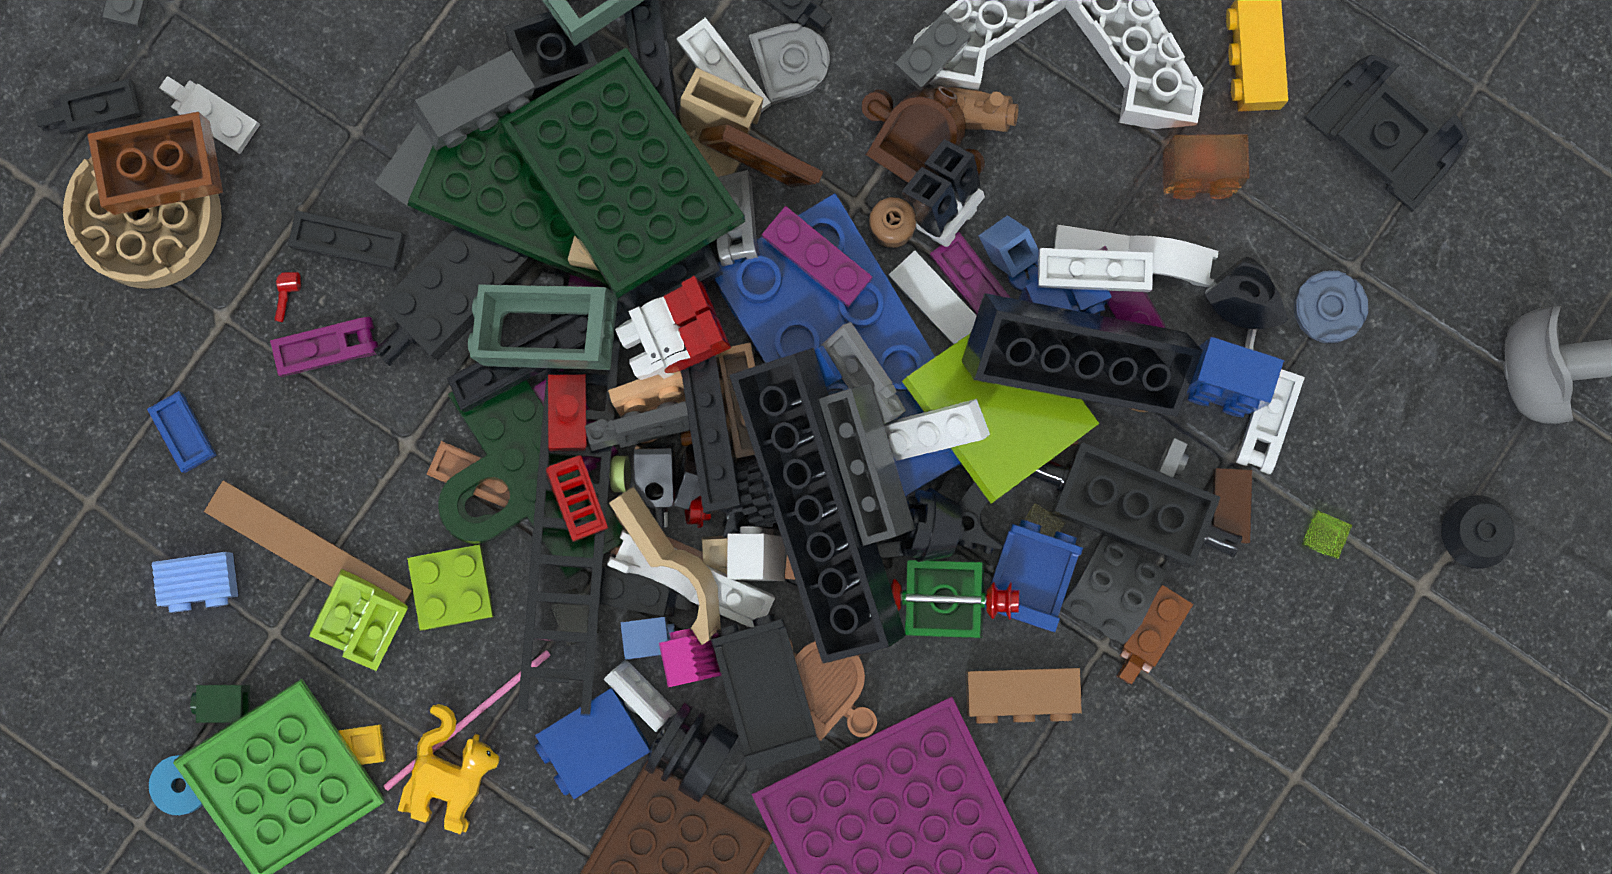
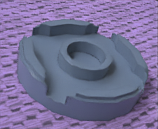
[1294,271,1368,343]

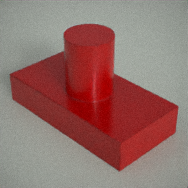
[548,375,586,451]

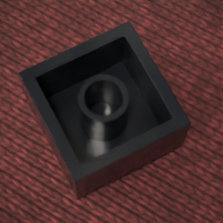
[504,3,597,102]

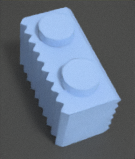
[151,552,238,613]

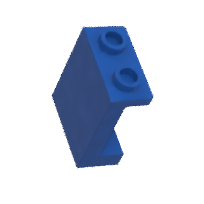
[984,519,1083,632]
[535,688,651,799]

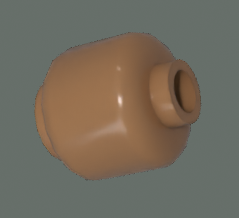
[869,197,916,248]

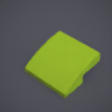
[309,569,408,671]

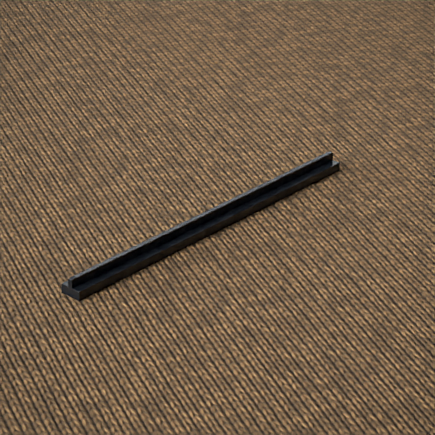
[624,0,744,514]

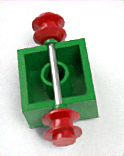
[890,560,1020,638]

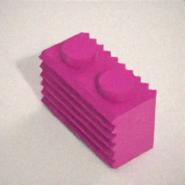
[659,628,721,687]

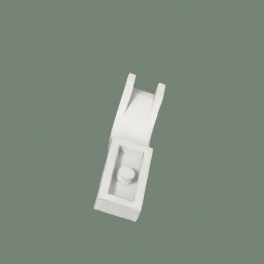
[1053,225,1219,287]
[607,530,775,628]

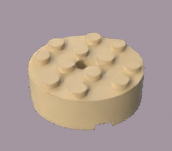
[63,156,222,289]

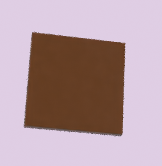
[580,760,773,874]

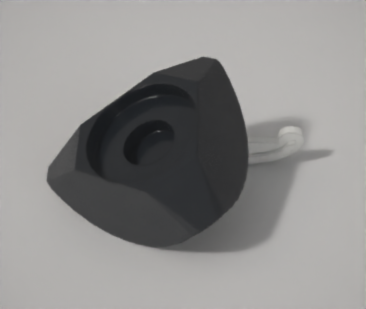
[1205,257,1288,350]

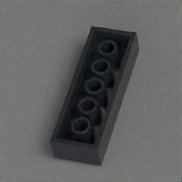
[962,293,1203,417]

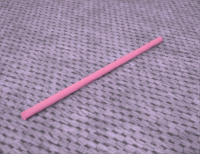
[383,650,551,791]

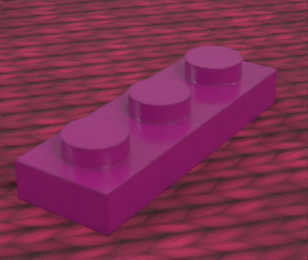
[762,206,872,308]

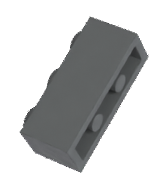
[413,50,535,150]

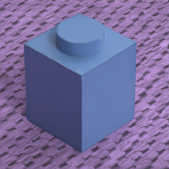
[978,215,1039,278]
[621,617,676,660]

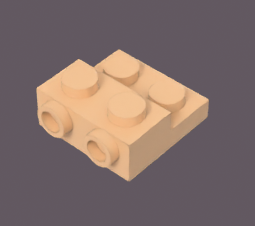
[608,371,686,445]

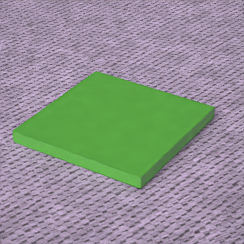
[173,679,385,874]

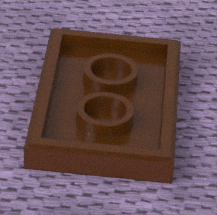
[698,124,823,187]

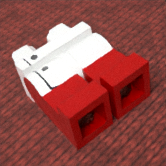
[615,276,731,380]

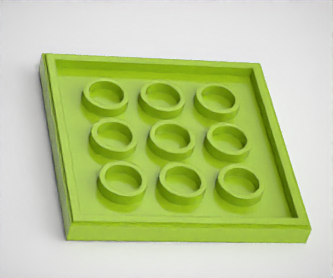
[902,333,1099,503]

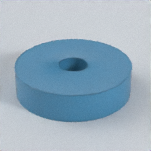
[149,755,203,815]

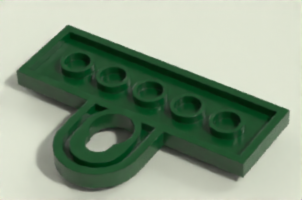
[438,380,624,579]

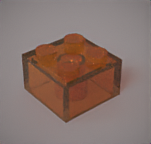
[1163,134,1249,199]

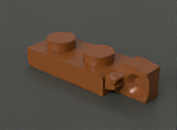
[1117,585,1194,685]

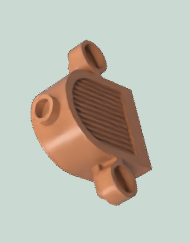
[789,638,877,741]

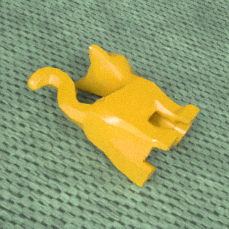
[398,704,500,834]

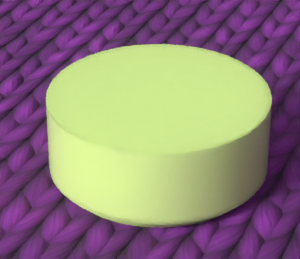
[609,456,631,492]

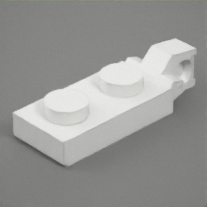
[159,76,260,154]

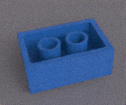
[1186,337,1284,418]

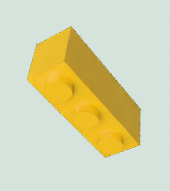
[1226,0,1288,112]

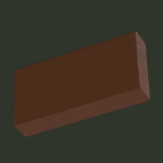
[1212,468,1252,544]

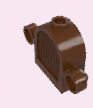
[862,86,985,183]

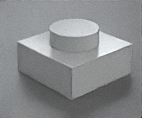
[1156,438,1189,478]

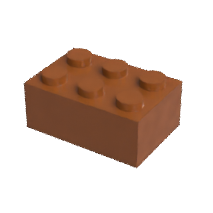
[88,111,223,215]

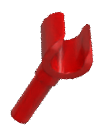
[275,272,301,322]

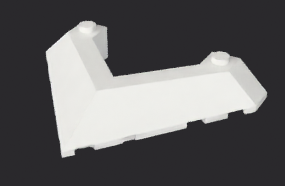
[913,0,1203,129]

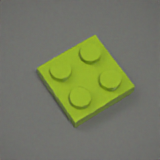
[407,544,494,631]

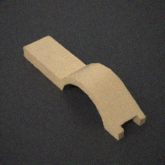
[609,486,721,645]

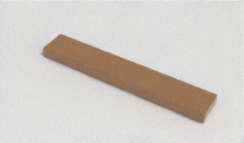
[204,480,413,605]

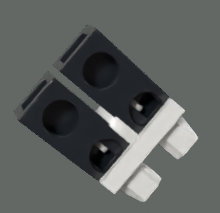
[902,139,985,247]

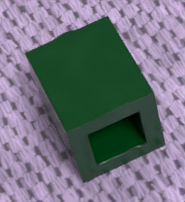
[190,684,250,723]

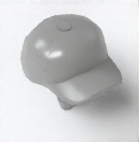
[1504,306,1612,424]

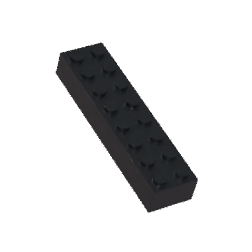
[729,348,906,664]

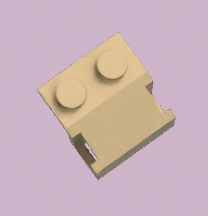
[680,68,764,177]

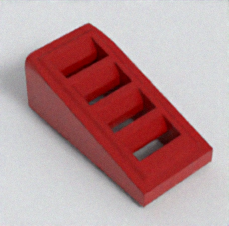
[546,455,608,542]

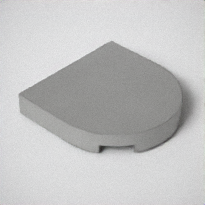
[749,23,830,105]

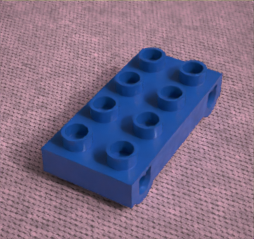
[713,194,962,497]

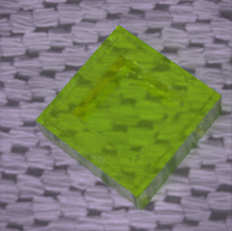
[1302,511,1352,559]

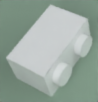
[727,527,785,581]

